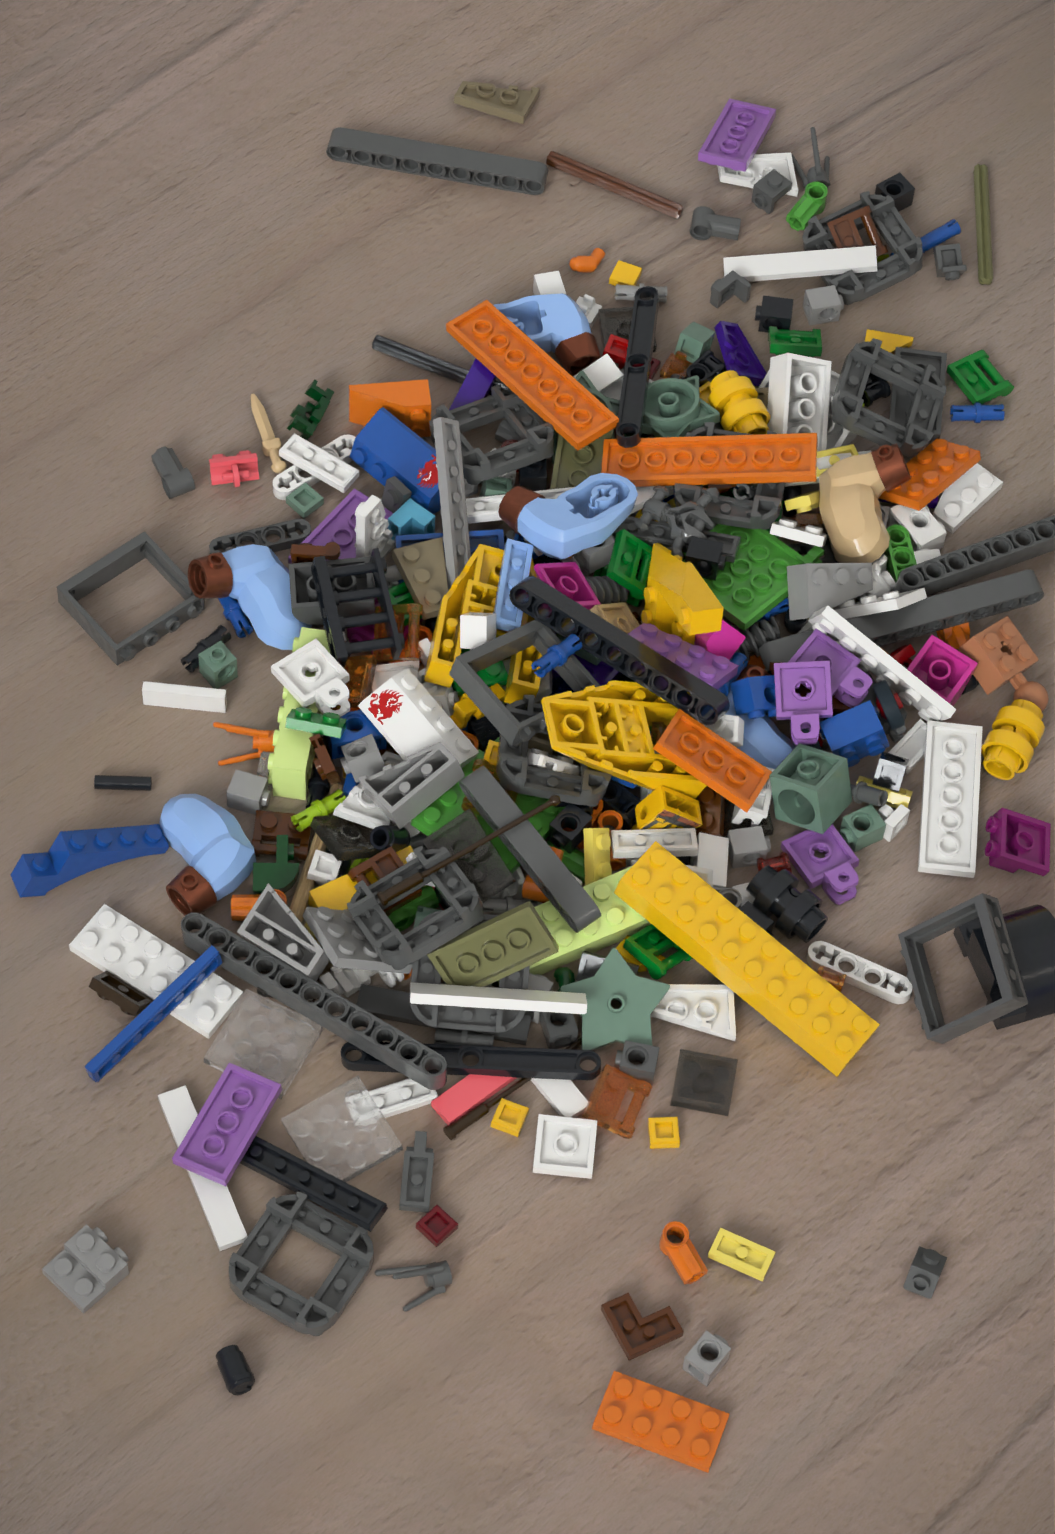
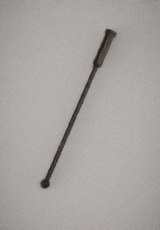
[377,795,561,906]
[443,1037,582,1140]

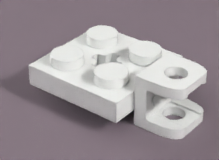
[271,639,350,717]

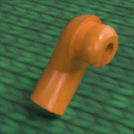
[569,248,605,273]

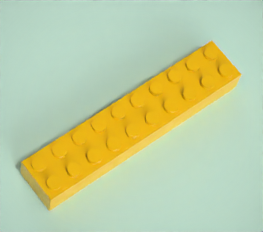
[614,841,880,1077]

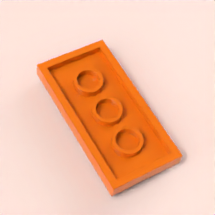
[879,438,981,511]
[653,709,772,813]
[592,1371,730,1473]

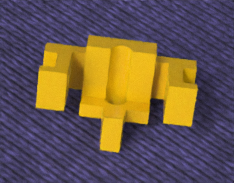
[449,683,505,730]

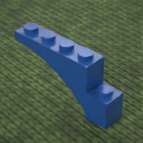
[10,824,169,898]

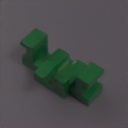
[287,379,334,440]

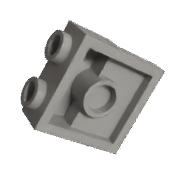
[42,1224,129,1314]

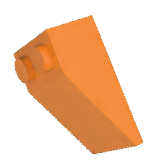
[349,379,431,438]

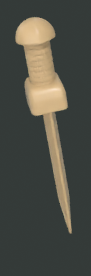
[251,394,287,474]

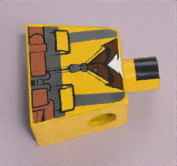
[632,785,702,830]

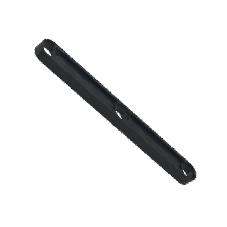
[616,286,659,448]
[340,1042,601,1081]

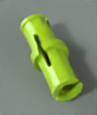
[291,789,346,832]

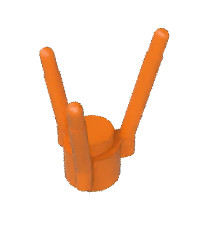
[213,722,275,766]

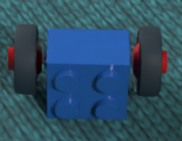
[801,680,905,768]

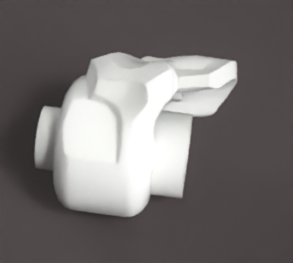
[857,554,896,602]

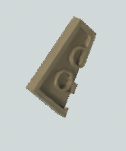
[454,81,540,124]
[391,537,448,620]

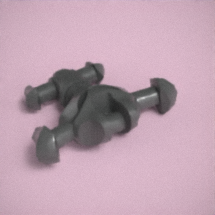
[634,486,720,561]

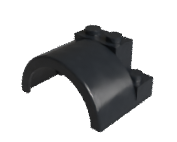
[953,904,1055,1030]

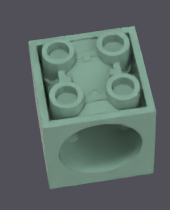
[769,743,852,834]

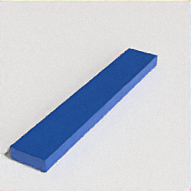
[84,945,222,1082]

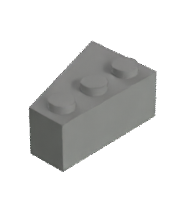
[787,563,873,620]
[358,742,465,829]
[237,883,330,981]

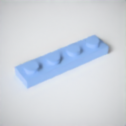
[493,538,534,632]

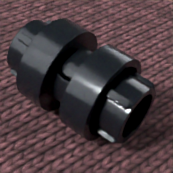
[746,865,828,943]

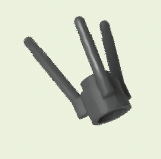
[791,127,830,188]
[375,1260,452,1312]

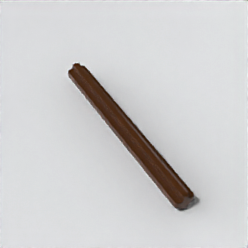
[546,151,683,219]

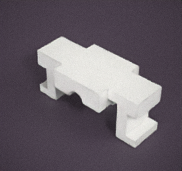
[319,966,378,997]

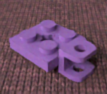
[789,628,873,708]
[774,660,833,745]
[781,824,859,905]

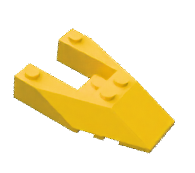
[641,543,724,696]
[423,544,542,704]
[541,680,707,799]

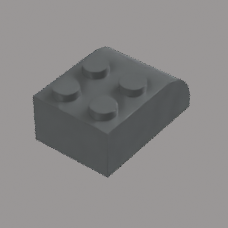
[289,556,376,625]

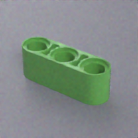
[883,524,917,583]

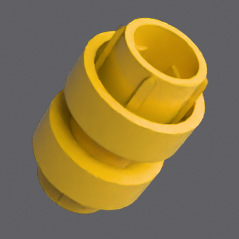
[708,370,770,435]
[981,699,1045,780]

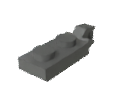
[399,1131,434,1213]

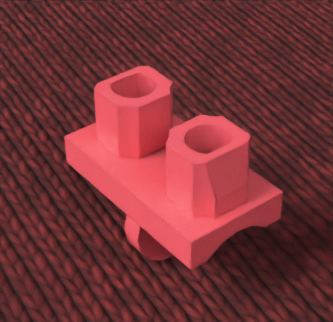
[209,450,259,487]

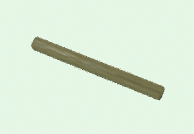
[974,164,993,285]

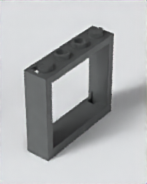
[57,531,205,666]
[449,619,601,746]
[898,893,1028,1044]

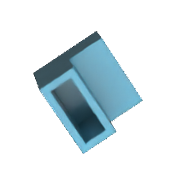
[388,498,435,540]

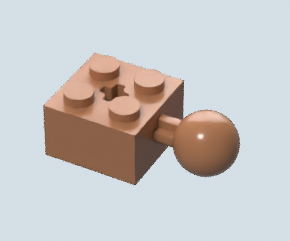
[957,616,1049,712]

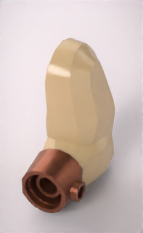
[819,444,911,563]

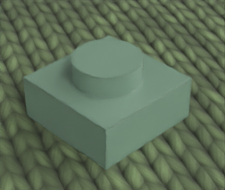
[286,482,324,519]

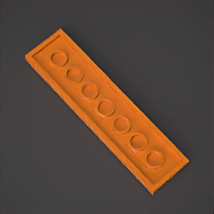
[446,300,619,451]
[601,433,818,487]

